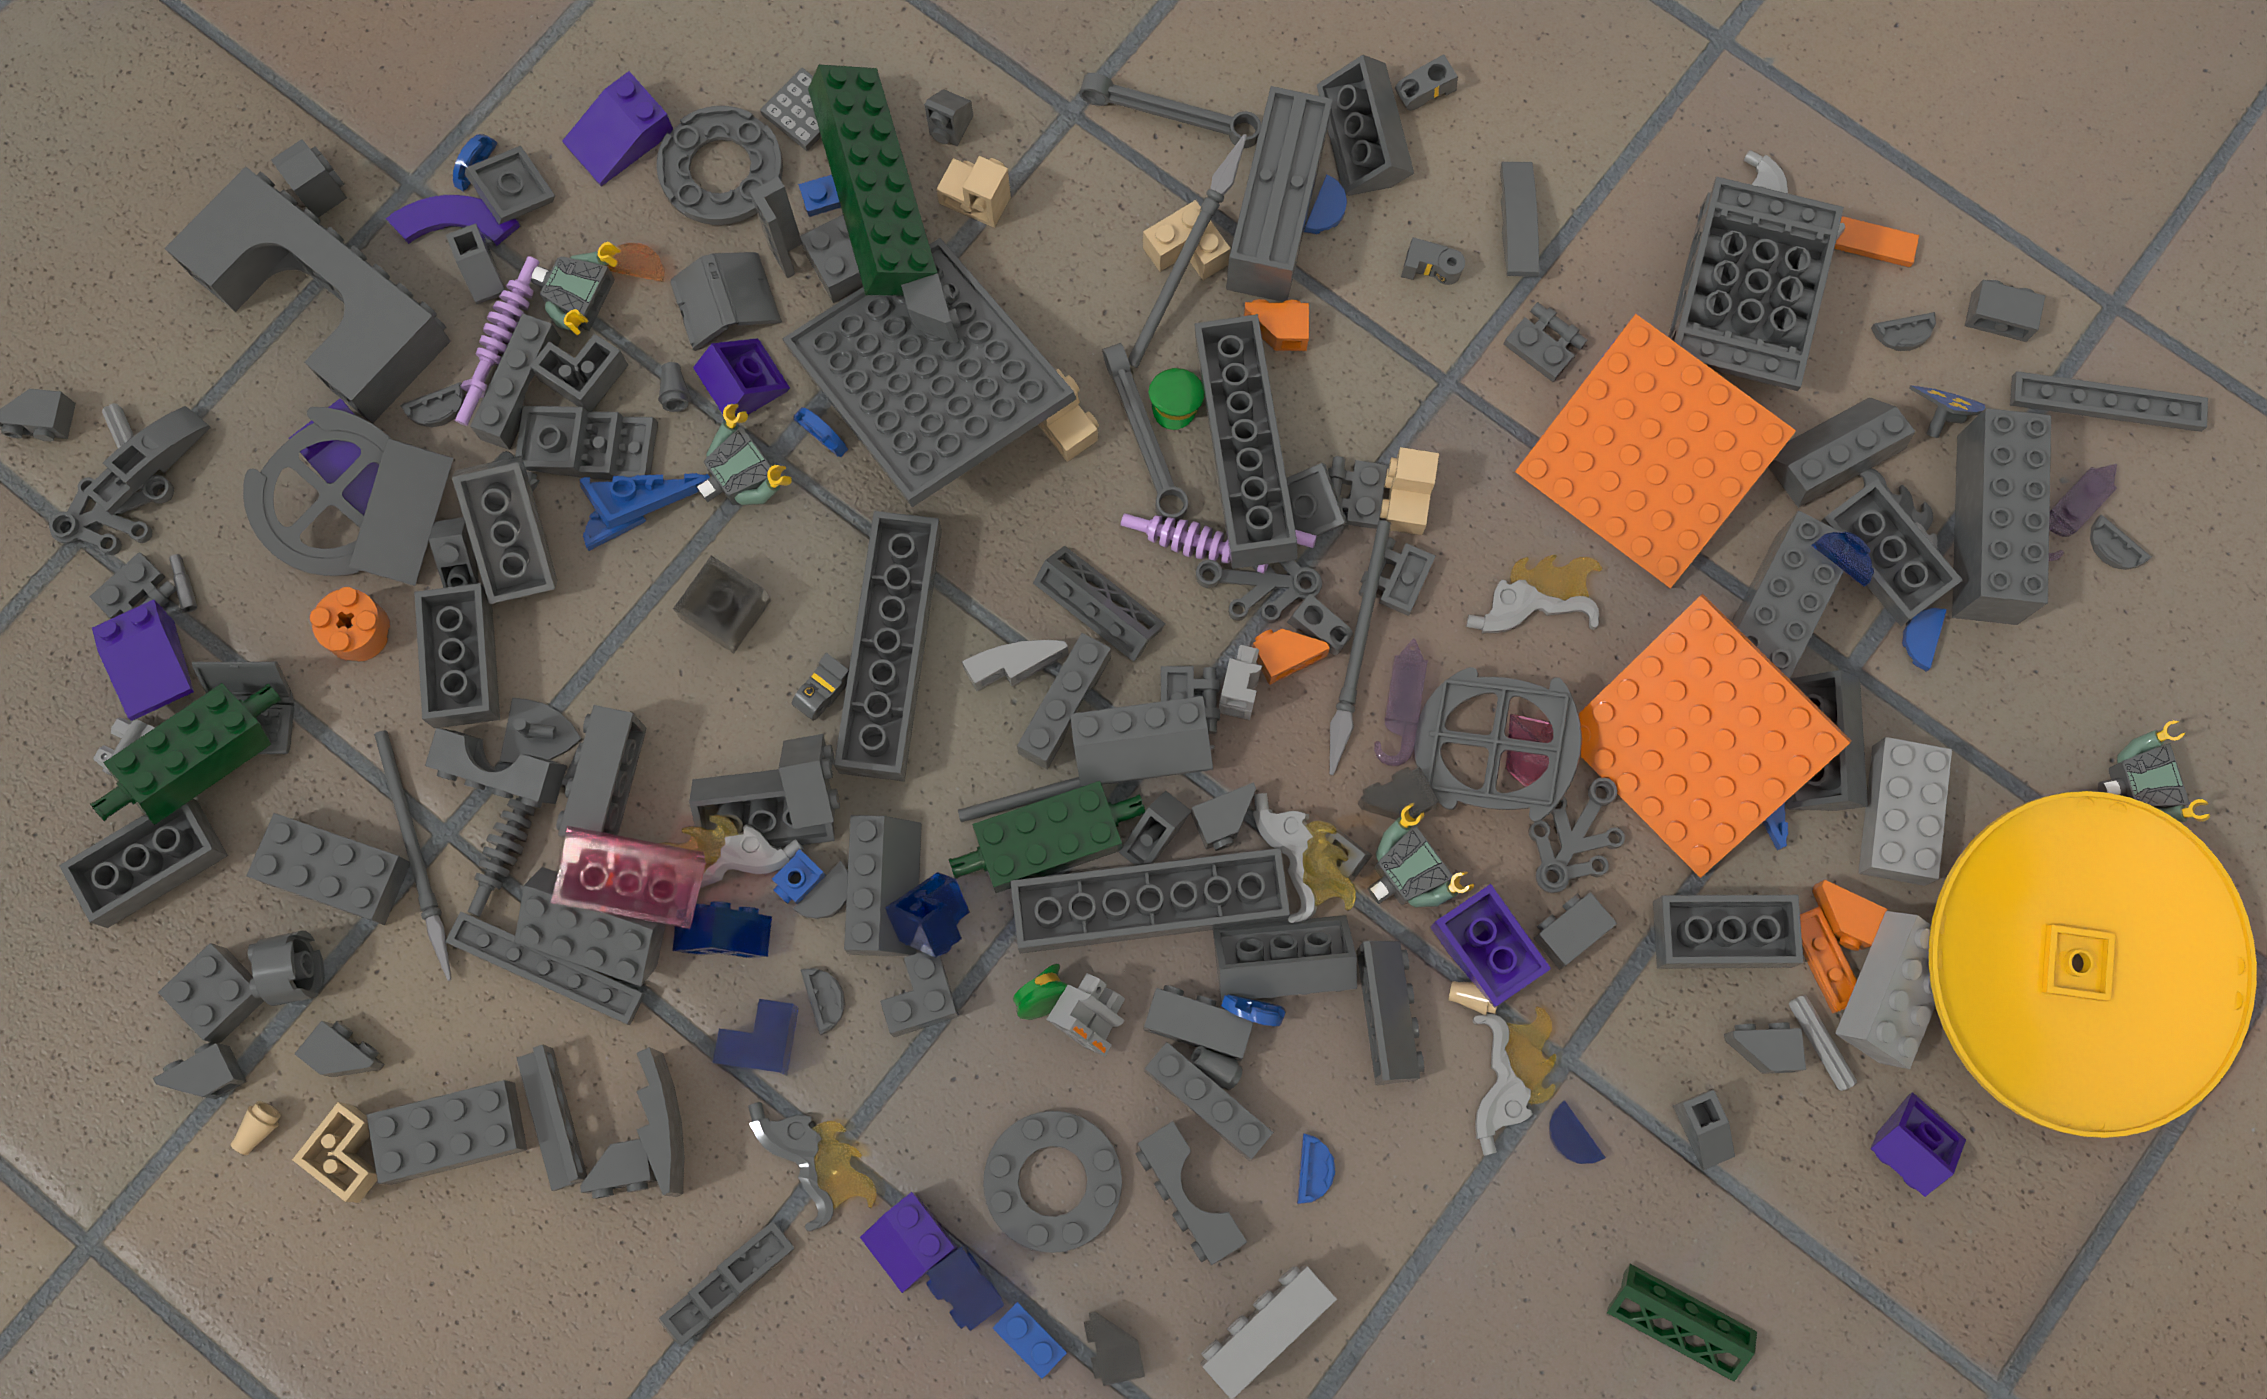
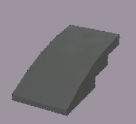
[515,406,658,480]
[349,438,453,586]
[636,1047,685,1197]

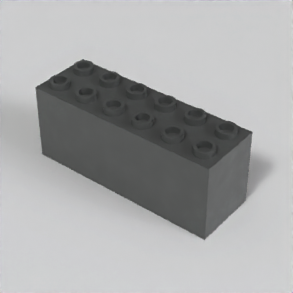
[1226,86,1333,302]
[1952,408,2051,625]
[1732,510,1859,679]

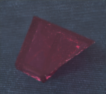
[1505,714,1554,787]

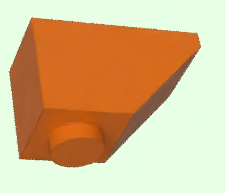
[1252,629,1330,685]
[1812,879,1888,951]

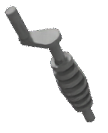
[467,742,583,917]

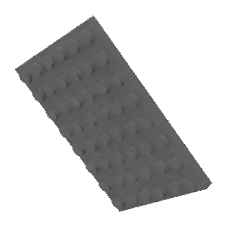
[782,238,1076,507]

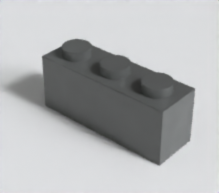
[1144,985,1254,1062]

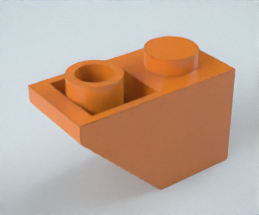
[1244,299,1309,351]

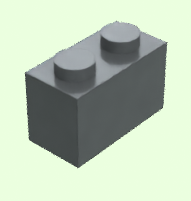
[1965,279,2045,342]
[1533,892,1617,970]

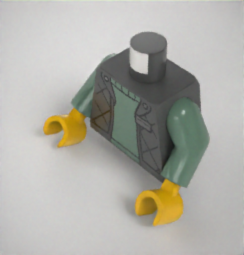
[531,242,621,335]
[696,404,792,505]
[2098,720,2210,822]
[1367,803,1474,908]

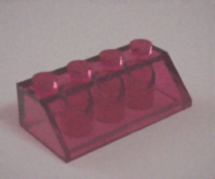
[551,826,706,929]

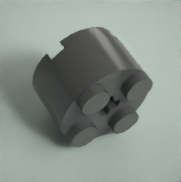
[247,930,324,1006]

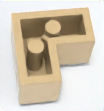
[936,156,1011,228]
[1143,200,1231,280]
[1038,369,1099,462]
[1380,447,1439,535]
[292,1102,377,1203]

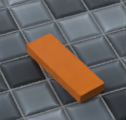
[1834,216,1919,267]
[1800,906,1857,1014]

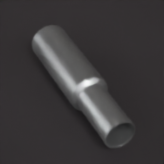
[169,554,197,612]

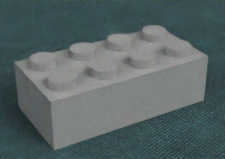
[1858,737,1952,886]
[1835,911,1935,1069]
[1200,1266,1337,1399]

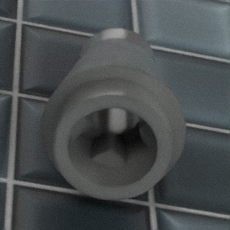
[658,362,691,412]
[1190,1046,1243,1090]

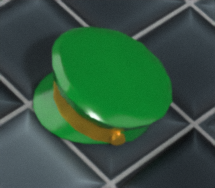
[1148,368,1204,430]
[1013,964,1069,1020]

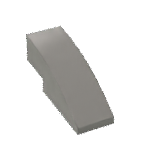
[962,640,1069,691]

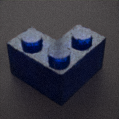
[885,872,970,958]
[672,901,772,958]
[713,999,799,1076]
[926,1246,1006,1331]

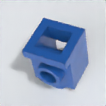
[772,849,826,904]

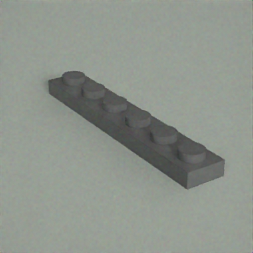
[2010,371,2208,432]
[445,912,645,1025]

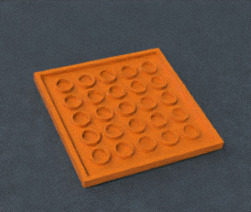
[1515,314,1796,589]
[1579,594,1852,878]

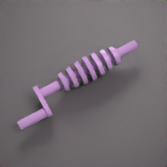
[455,256,540,426]
[1121,513,1317,574]

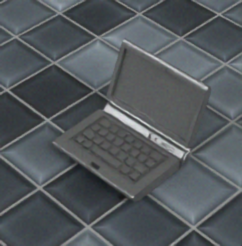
[670,252,782,351]
[192,661,294,754]

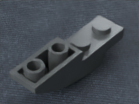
[84,406,211,515]

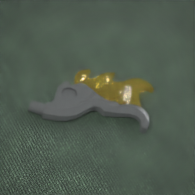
[748,1102,877,1231]

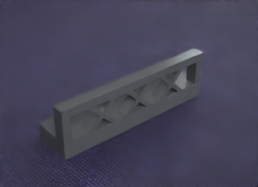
[749,177,802,278]
[1033,546,1165,662]
[517,1044,587,1191]

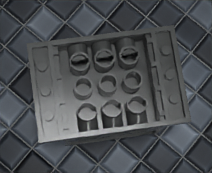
[1668,177,1844,391]

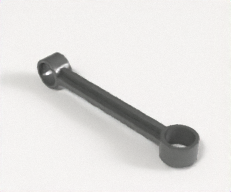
[1079,73,1261,148]
[1102,343,1188,522]

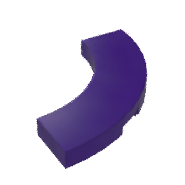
[385,195,521,246]

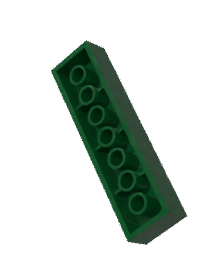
[808,64,937,296]

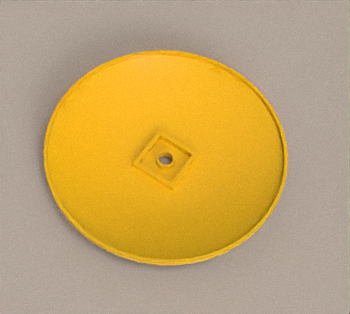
[1929,791,2257,1138]

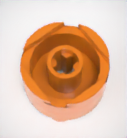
[310,587,390,662]

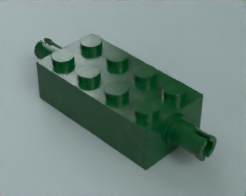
[90,683,281,825]
[948,781,1145,893]

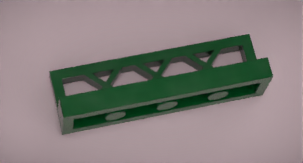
[1607,1264,1757,1382]

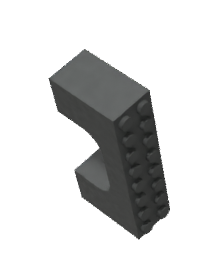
[164,166,451,424]

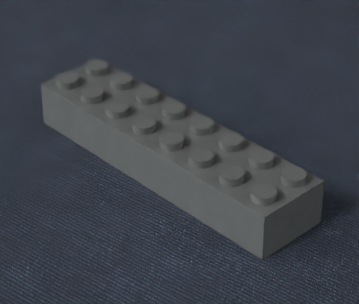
[1194,314,1297,569]
[834,511,942,782]
[1010,848,1290,954]

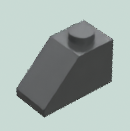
[1191,782,1256,851]
[1119,791,1192,866]

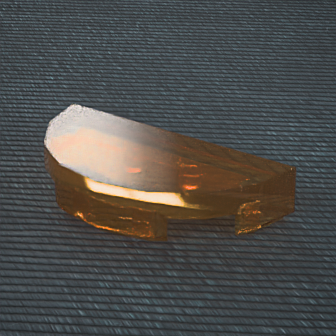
[605,243,665,282]

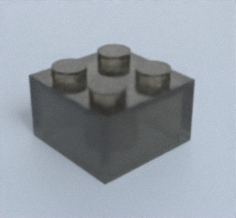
[673,556,771,653]

